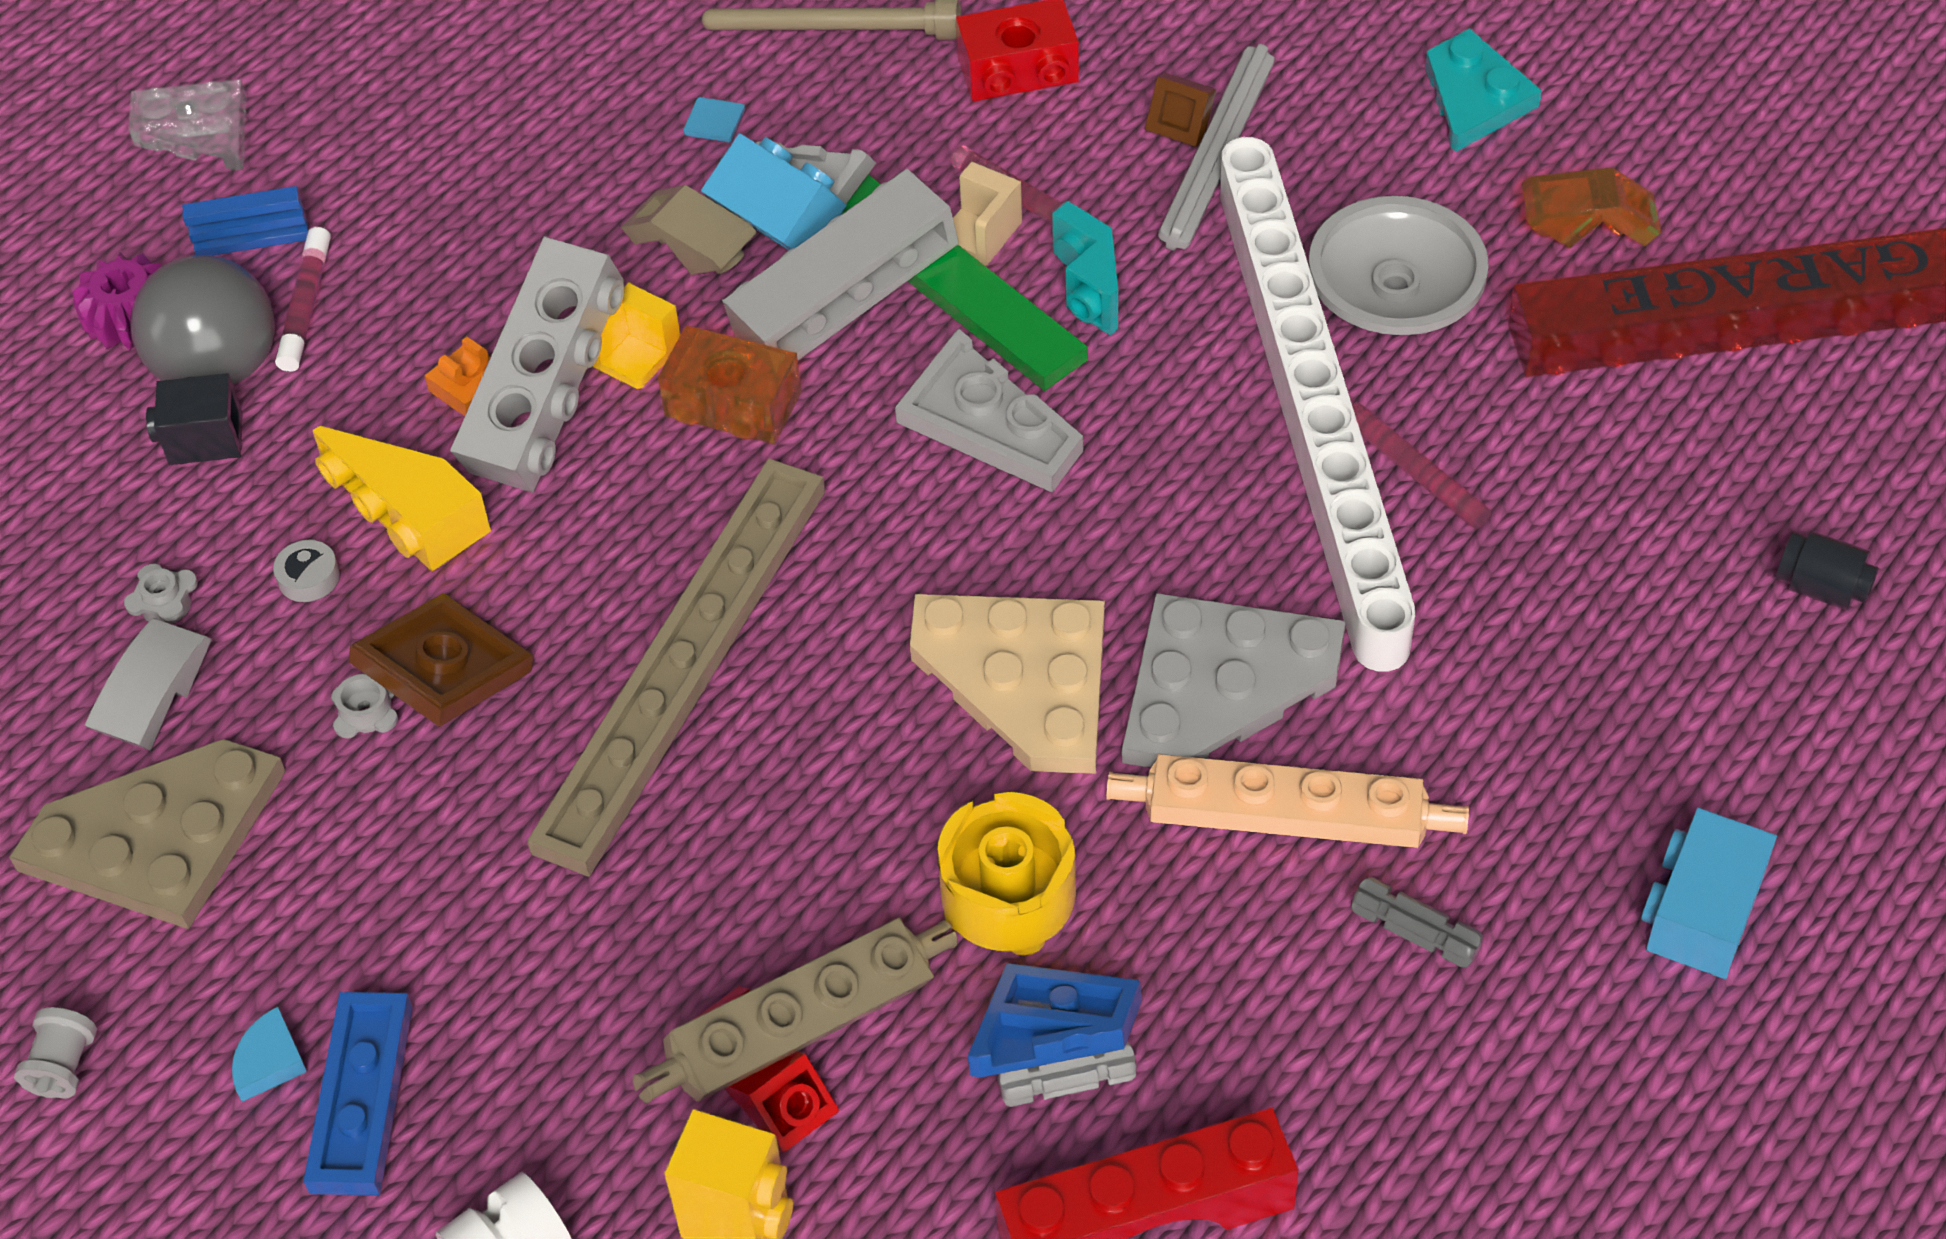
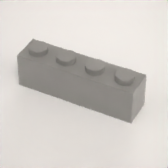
[723,169,959,376]

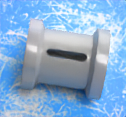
[14,1007,97,1098]

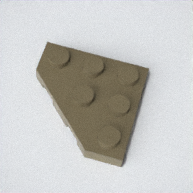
[9,739,286,929]

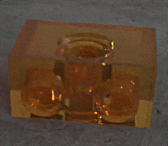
[658,325,802,444]

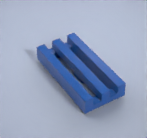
[182,186,309,256]

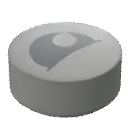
[273,540,340,602]

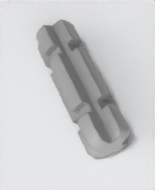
[998,1041,1137,1107]

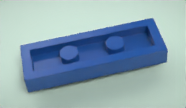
[303,992,413,1196]

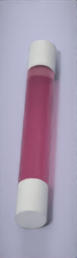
[275,227,331,371]

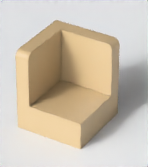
[953,161,1022,266]

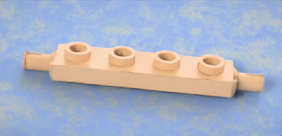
[1106,754,1469,848]

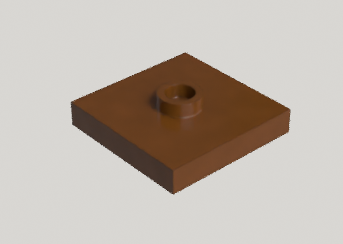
[349,593,533,727]

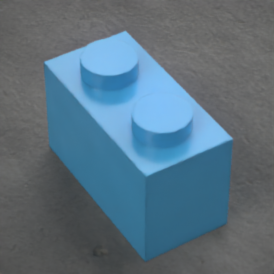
[701,133,847,251]
[1641,808,1778,980]

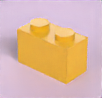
[664,1109,793,1239]

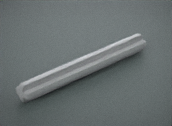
[1158,44,1275,251]

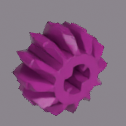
[72,252,161,351]

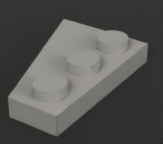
[895,328,1083,492]

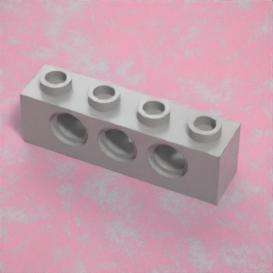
[450,237,624,493]

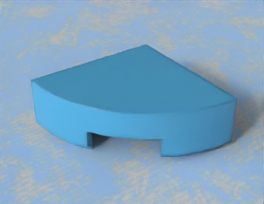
[232,1007,307,1102]

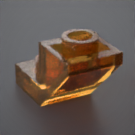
[1522,167,1662,248]

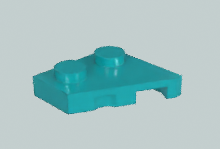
[1425,28,1542,152]

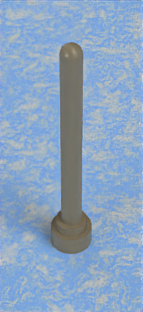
[702,0,961,40]

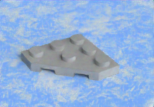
[1122,593,1346,768]

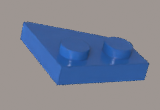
[968,963,1142,1078]

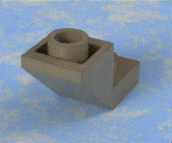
[621,185,757,275]

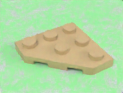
[910,594,1105,774]

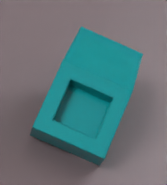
[1052,201,1118,336]

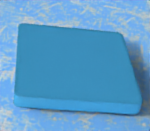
[683,97,745,142]

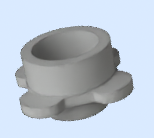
[124,564,197,624]
[331,674,398,738]

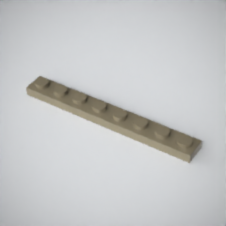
[527,458,825,877]

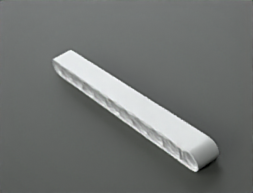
[1220,137,1415,672]

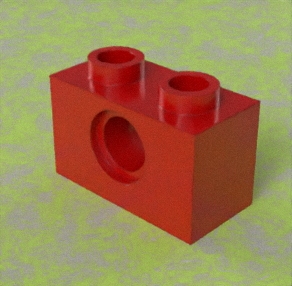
[955,0,1079,102]

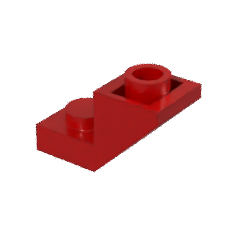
[691,986,840,1153]

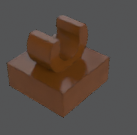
[1145,72,1216,147]

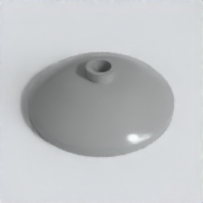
[1309,196,1488,335]

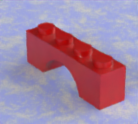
[995,1107,1299,1239]

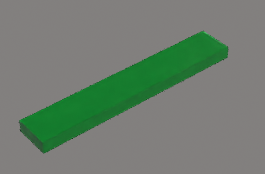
[841,174,1088,392]

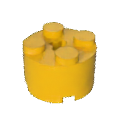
[937,792,1076,956]

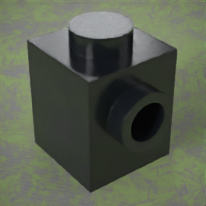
[146,373,243,465]

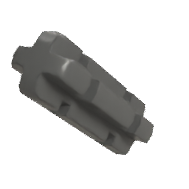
[1352,877,1483,967]

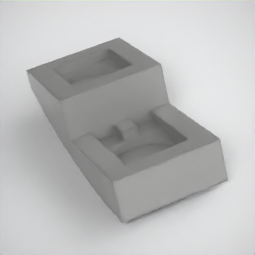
[85,618,211,751]

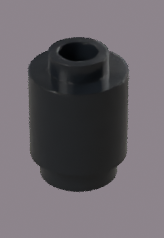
[1776,531,1879,611]

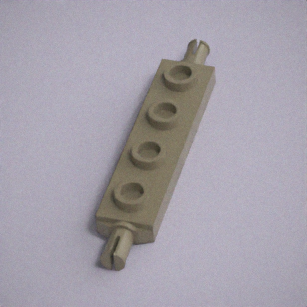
[633,918,957,1103]

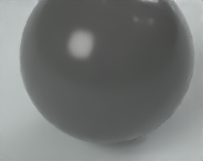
[130,255,275,385]

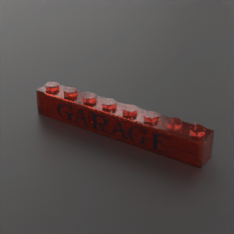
[1508,228,1946,377]

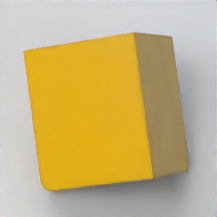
[593,283,682,389]

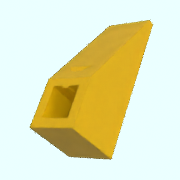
[312,426,491,572]

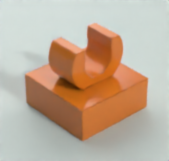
[425,336,491,417]

